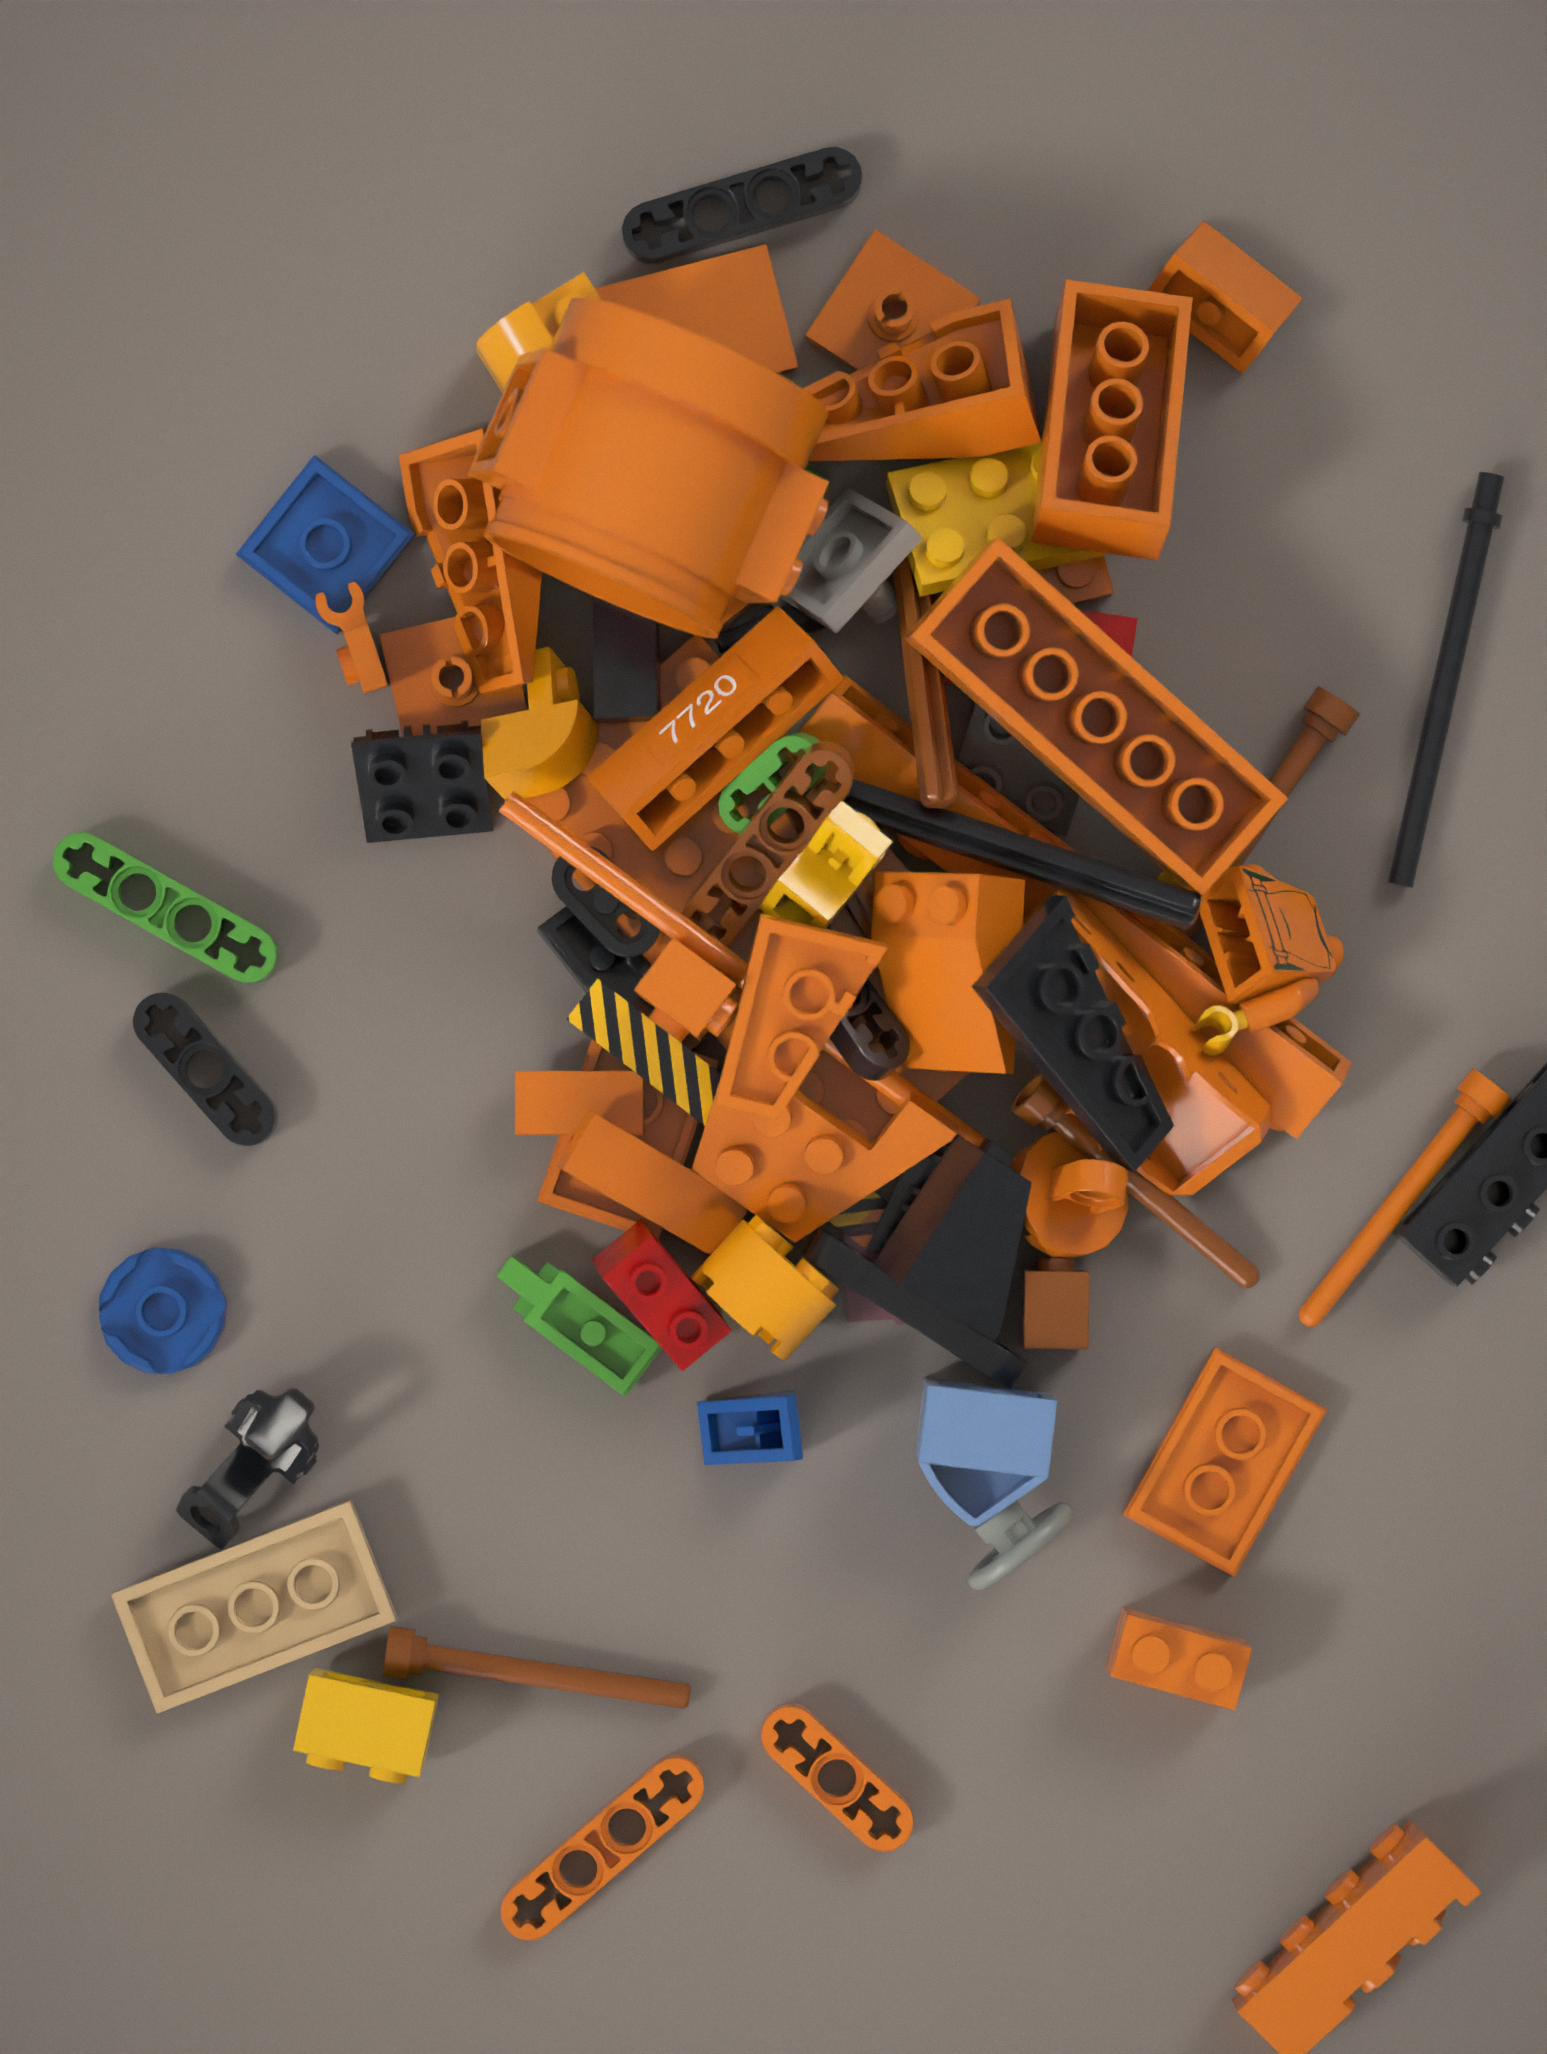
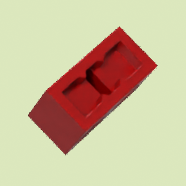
[592,1219,732,1372]

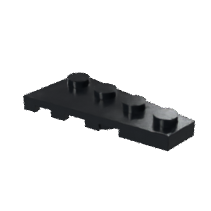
[971,895,1174,1172]

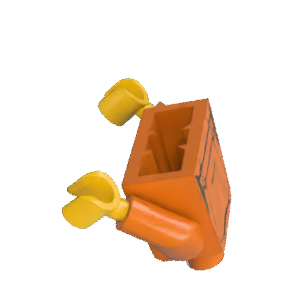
[1157,864,1344,1055]

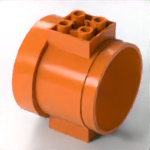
[468,297,829,638]

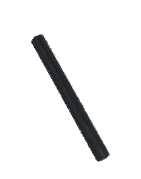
[836,779,1201,929]

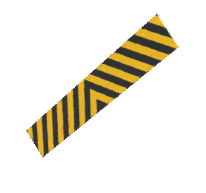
[566,978,888,1249]

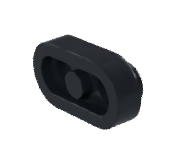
[552,846,660,957]

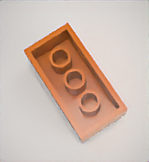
[1031,279,1193,561]

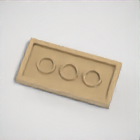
[111,1499,398,1714]

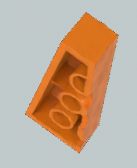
[1232,1819,1482,2054]

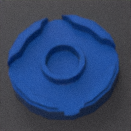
[99,1247,227,1374]

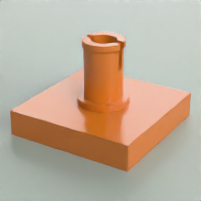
[805,229,981,371]
[379,617,528,737]

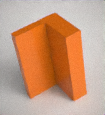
[1147,220,1303,374]

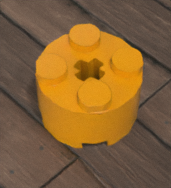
[691,1215,840,1362]

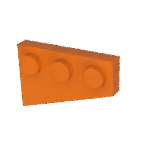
[715,913,888,1120]

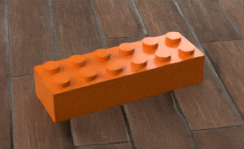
[904,538,1289,896]

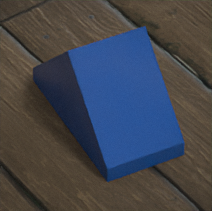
[697,1390,803,1465]

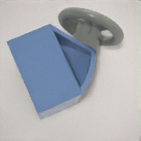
[915,1378,1073,1590]

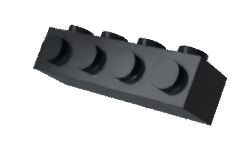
[1392,1062,1547,1287]

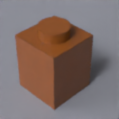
[1021,1257,1089,1349]

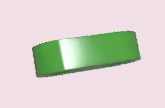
[718,732,829,833]

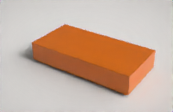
[515,1071,644,1135]

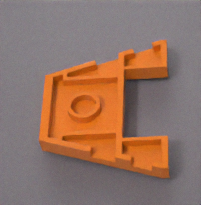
[691,1081,959,1243]

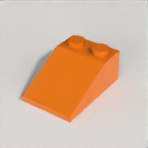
[871,872,1025,1074]

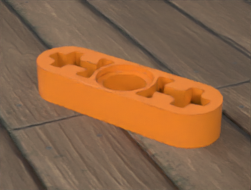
[761,1703,913,1852]

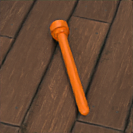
[1298,1068,1512,1327]

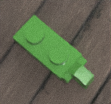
[496,1254,662,1397]

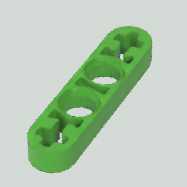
[52,832,279,984]

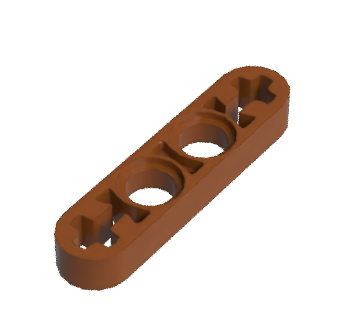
[682,741,855,946]

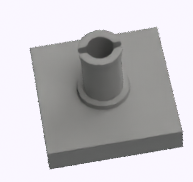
[779,487,923,634]

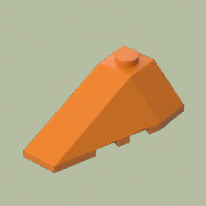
[803,298,1041,461]
[398,428,542,694]

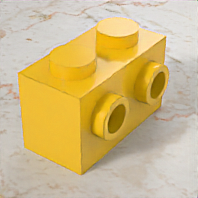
[293,1668,439,1784]

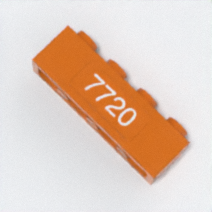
[586,606,845,852]

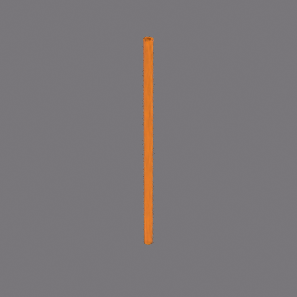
[499,790,985,1147]

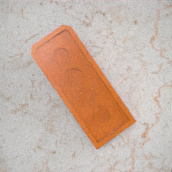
[1022,888,1271,1195]

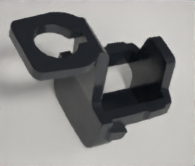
[176,1388,319,1549]

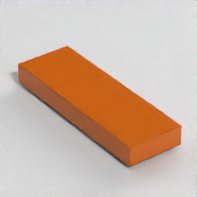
[556,1111,748,1256]

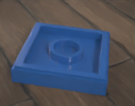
[236,454,416,635]

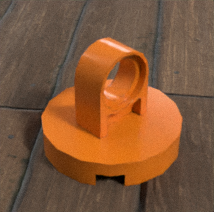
[1011,1131,1129,1258]

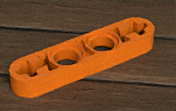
[500,1754,705,1941]

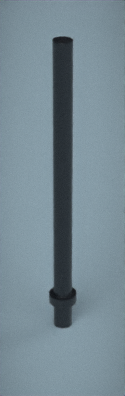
[1388,472,1504,888]

